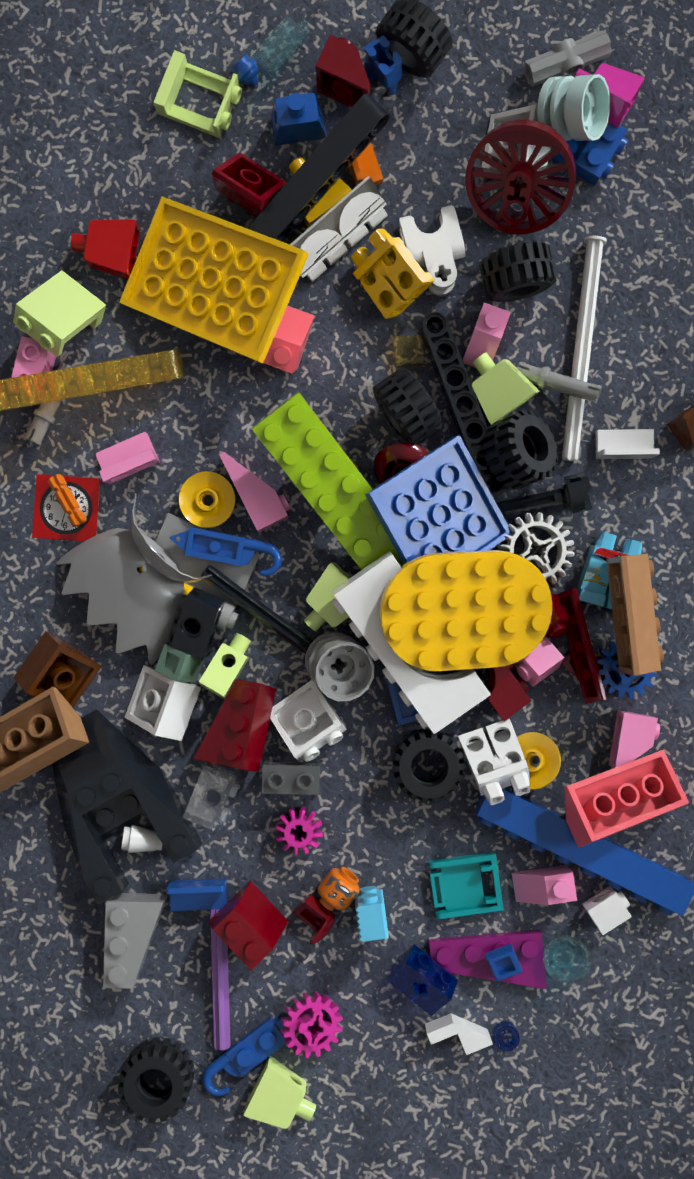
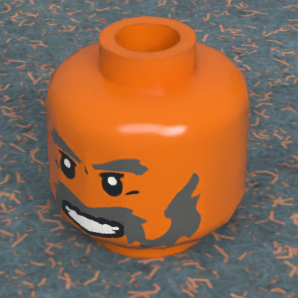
[318,867,360,911]

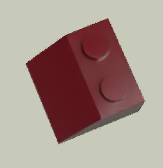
[315,35,370,108]
[212,152,287,218]
[209,880,289,971]

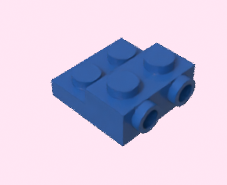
[550,123,628,185]

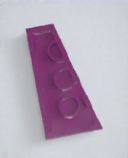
[429,930,546,989]

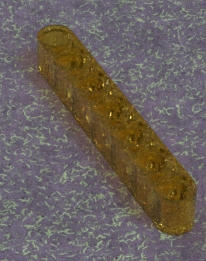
[0,349,185,411]

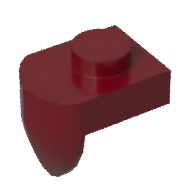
[293,894,335,944]

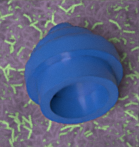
[230,54,258,86]

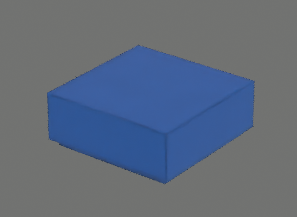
[485,943,523,982]

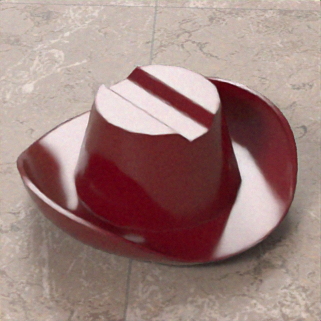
[374,443,429,484]

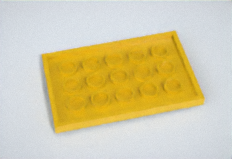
[119,196,309,364]

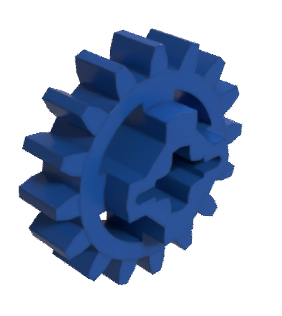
[596,641,657,699]

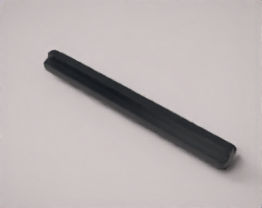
[201,565,313,654]

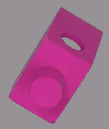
[574,63,645,128]

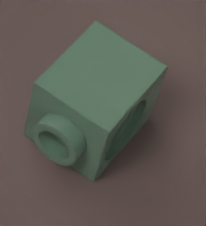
[155,644,205,682]

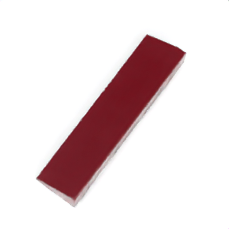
[558,588,607,704]

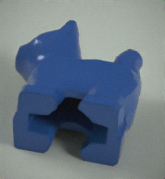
[364,36,402,95]

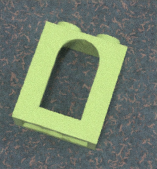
[154,50,242,138]

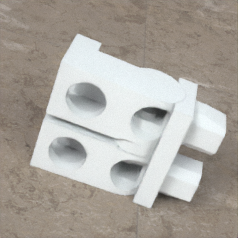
[458,718,530,805]

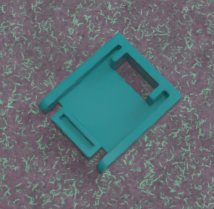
[428,852,504,919]

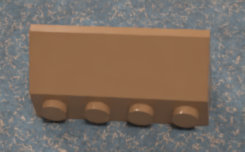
[606,554,664,676]
[0,687,89,792]

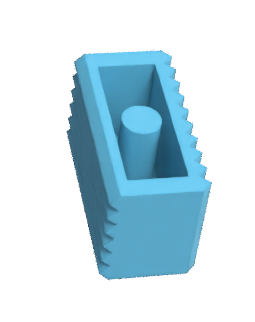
[355,886,389,942]

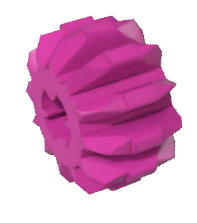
[275,806,323,856]

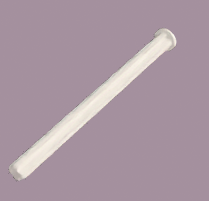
[562,236,607,462]

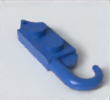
[170,527,282,576]
[202,1016,288,1096]

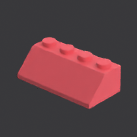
[565,750,689,848]

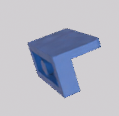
[166,878,228,911]

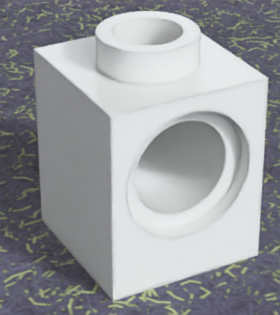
[582,886,632,935]

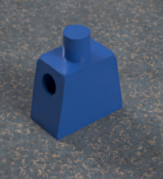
[270,93,327,146]

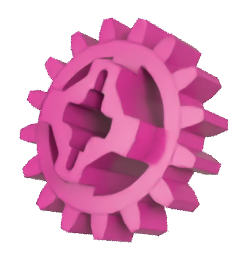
[280,991,343,1058]

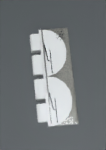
[290,176,388,282]

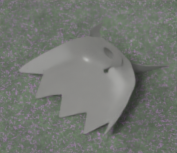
[56,493,212,666]

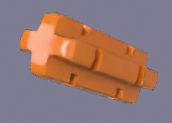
[48,474,87,527]

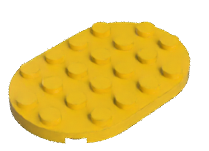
[379,550,552,671]

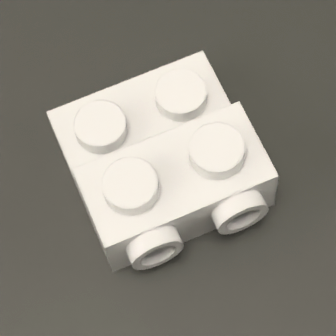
[270,680,347,762]

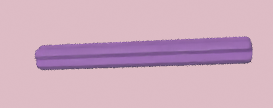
[210,909,231,1051]

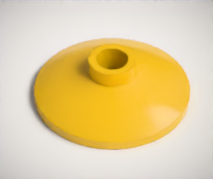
[179,471,235,528]
[517,732,561,789]

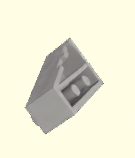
[103,893,168,989]

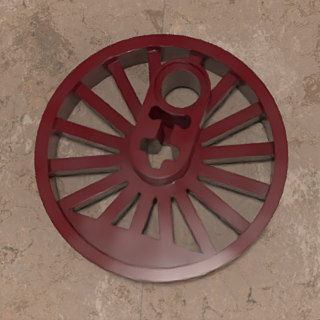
[465,120,576,235]

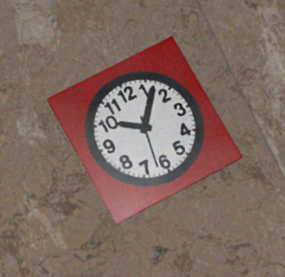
[32,474,100,541]

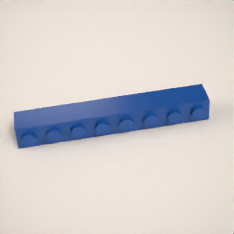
[474,788,694,916]

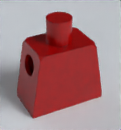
[71,219,140,280]

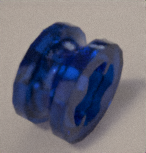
[493,1021,520,1051]

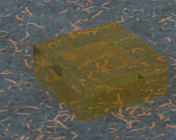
[394,335,424,366]

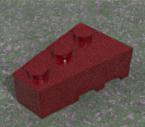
[193,679,277,772]

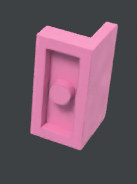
[96,432,160,484]

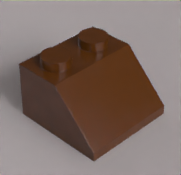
[13,631,102,708]

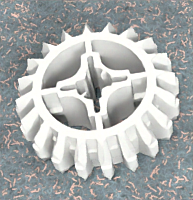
[497,512,574,584]

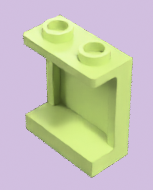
[13,270,106,357]

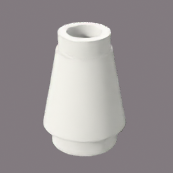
[121,825,162,853]

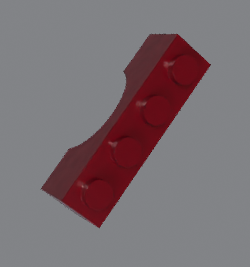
[485,664,531,721]

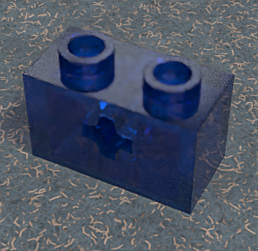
[387,944,458,1017]

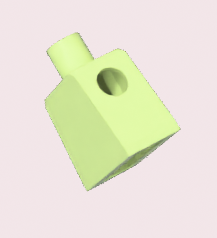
[472,352,540,425]
[304,562,351,632]
[199,633,251,700]
[243,1056,316,1129]

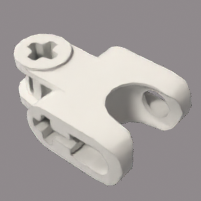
[399,205,465,296]

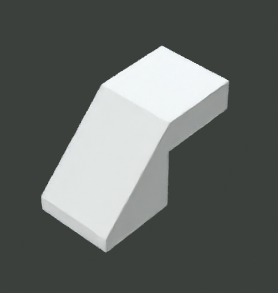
[425,1013,493,1055]

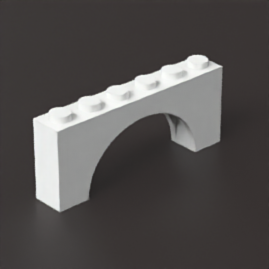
[332,551,491,734]

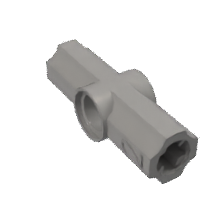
[523,30,612,87]

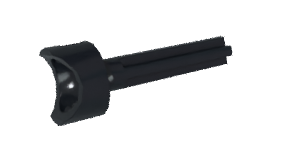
[496,473,592,516]

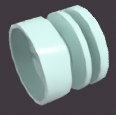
[537,74,610,141]

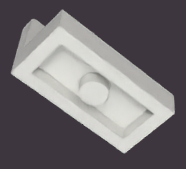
[595,429,660,459]

